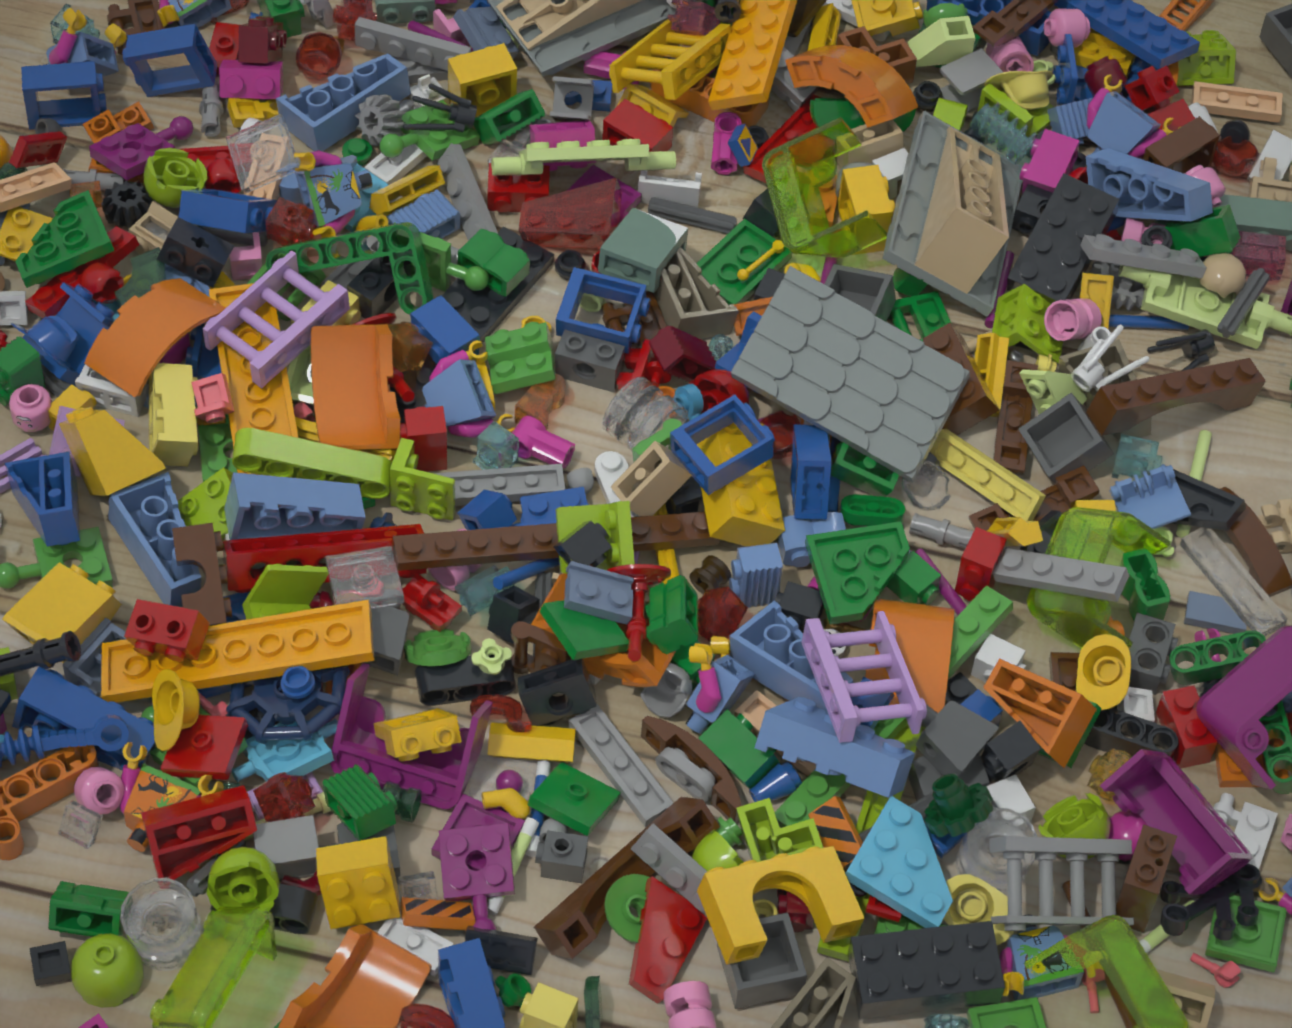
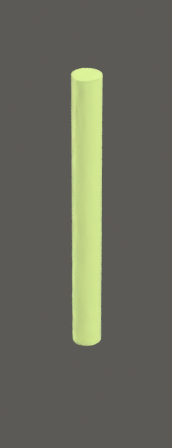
[1176,430,1212,538]

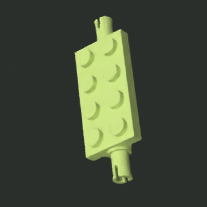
[491,139,676,176]
[1118,265,1292,349]

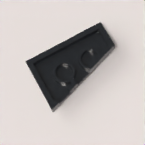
[1165,466,1246,531]

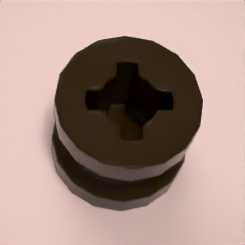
[689,555,731,597]

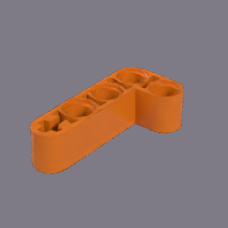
[650,58,770,128]
[0,744,99,860]

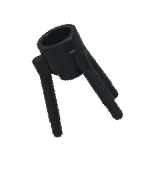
[403,83,477,133]
[1147,329,1215,371]

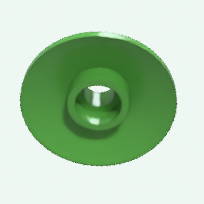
[605,874,650,943]

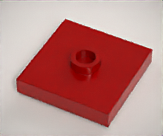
[160,715,248,780]

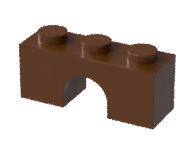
[172,523,232,626]

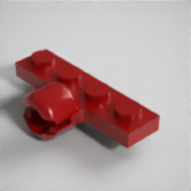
[743,94,835,184]
[180,143,259,193]
[25,226,139,318]

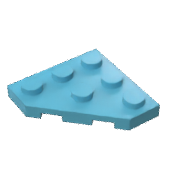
[845,796,953,928]

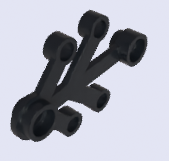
[1160,863,1262,940]

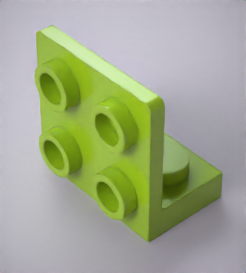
[1177,30,1236,86]
[978,83,1054,146]
[992,284,1063,364]
[390,438,455,520]
[178,467,233,539]
[555,501,635,574]
[242,564,329,620]

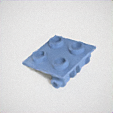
[1109,464,1192,537]

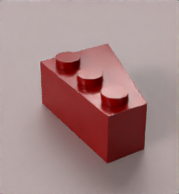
[141,785,257,891]

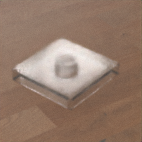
[225,114,300,194]
[325,546,404,608]

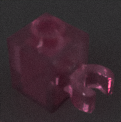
[667,0,720,36]

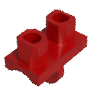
[617,339,672,404]
[396,573,462,632]

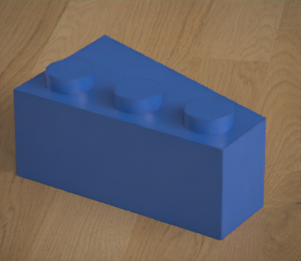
[4,451,80,547]

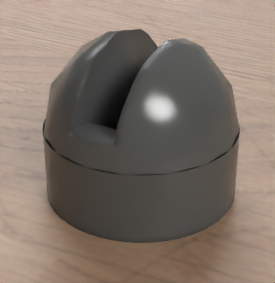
[35,118,62,134]

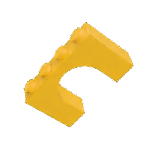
[697,846,865,965]

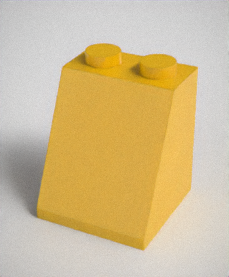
[59,406,166,496]
[2,562,122,664]

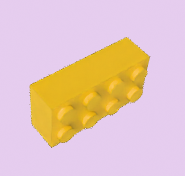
[697,422,785,547]

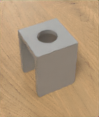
[940,48,1004,114]
[550,76,594,121]
[253,815,319,882]

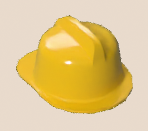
[1076,634,1131,711]
[152,669,200,751]

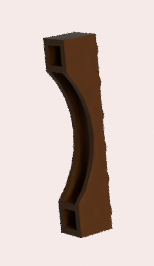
[1086,358,1266,436]
[534,797,720,959]

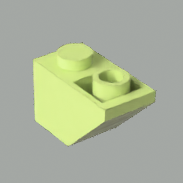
[907,16,975,67]
[1019,369,1087,414]

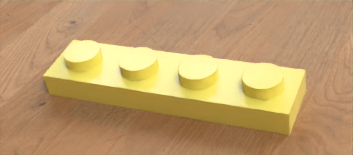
[930,429,1046,521]

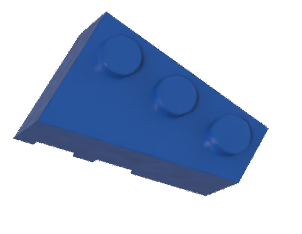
[438,938,506,1028]

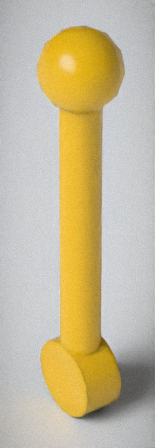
[737,240,785,281]

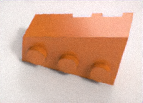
[983,658,1097,768]

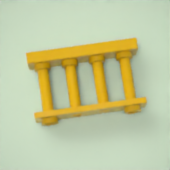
[609,18,732,100]

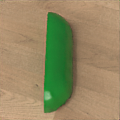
[810,98,916,137]

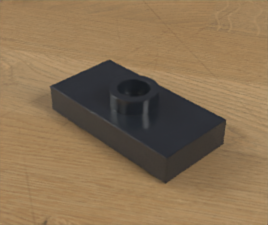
[465,925,538,975]

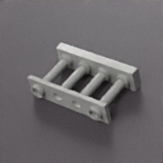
[990,836,1134,933]

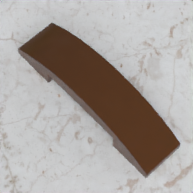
[972,0,1058,47]
[993,360,1038,474]
[969,466,1100,531]
[1220,487,1292,599]
[641,716,742,824]

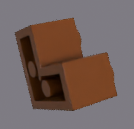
[836,26,917,84]

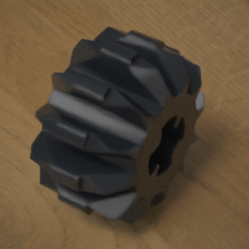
[102,180,155,229]

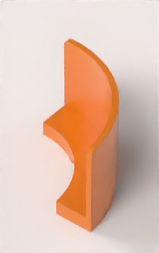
[785,45,918,128]
[84,278,226,397]
[311,324,400,450]
[531,573,676,687]
[865,598,954,713]
[278,924,432,1028]

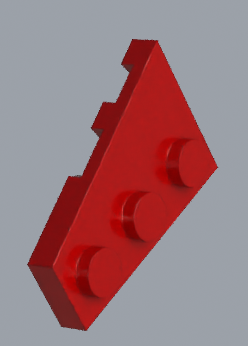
[629,876,707,1004]

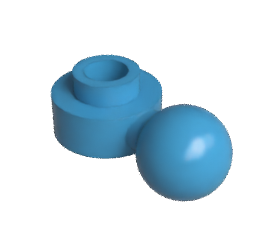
[673,384,704,421]

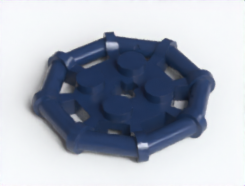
[226,665,350,744]

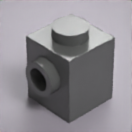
[535,830,589,884]

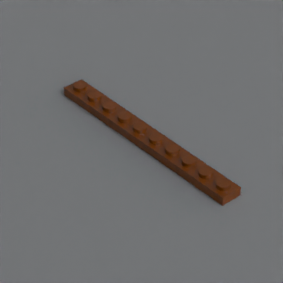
[391,512,720,571]

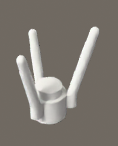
[1071,325,1150,392]

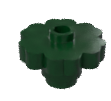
[924,774,994,837]

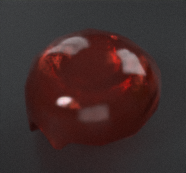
[295,32,342,81]
[1212,136,1260,177]
[759,411,801,460]

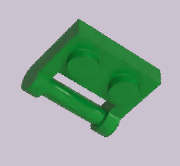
[888,291,951,342]

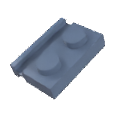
[453,6,519,59]
[564,561,634,625]

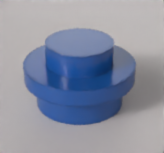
[281,666,315,699]

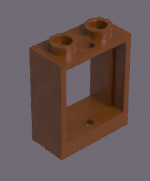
[1143,116,1220,174]
[1116,824,1177,933]

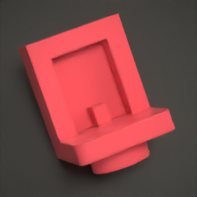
[191,373,235,423]

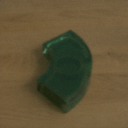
[115,247,166,307]
[584,976,603,1028]

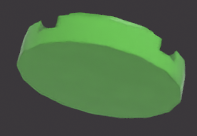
[404,629,472,666]

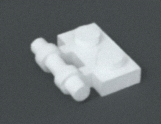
[1213,793,1278,869]

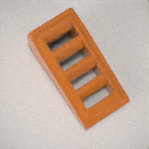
[1159,0,1214,31]

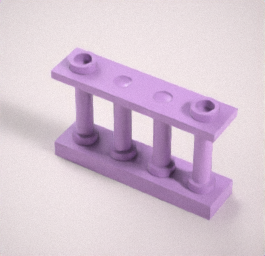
[203,250,350,388]
[802,611,927,743]

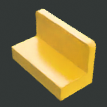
[617,83,689,127]

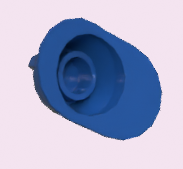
[11,316,79,369]

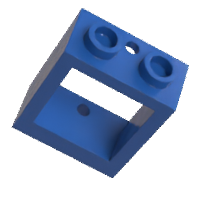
[122,24,217,97]
[21,61,107,130]
[179,189,278,233]
[556,267,651,354]
[670,395,775,495]
[790,424,831,519]

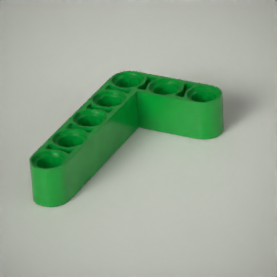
[266,222,433,315]
[1170,631,1292,794]

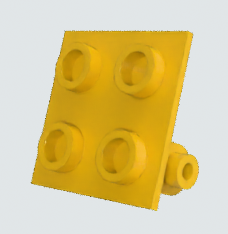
[0,206,53,261]

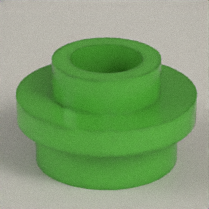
[716,816,743,847]

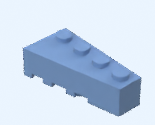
[276,53,411,151]
[1086,148,1213,222]
[108,472,201,607]
[224,472,366,540]
[729,600,854,711]
[754,697,915,798]

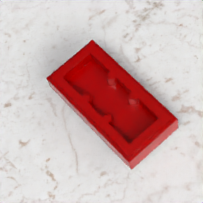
[209,22,240,74]
[9,131,67,168]

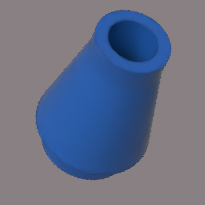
[749,762,802,802]

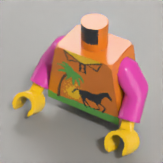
[120,742,224,852]

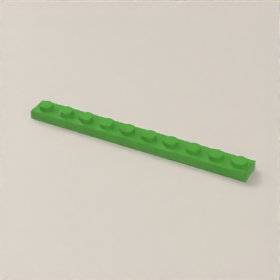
[775,585,1013,828]

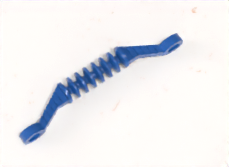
[0,715,129,768]

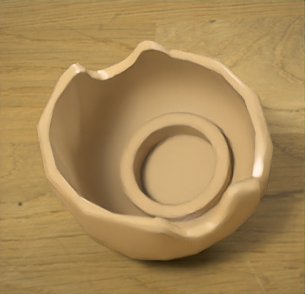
[1199,253,1246,298]

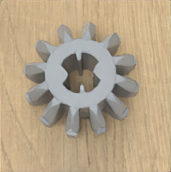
[355,94,406,146]

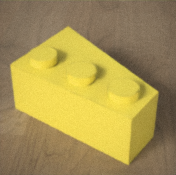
[148,363,198,467]

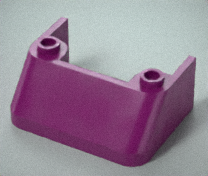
[1196,626,1292,790]
[330,663,493,809]
[1100,749,1253,895]

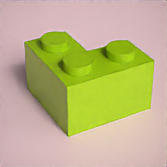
[736,798,823,862]

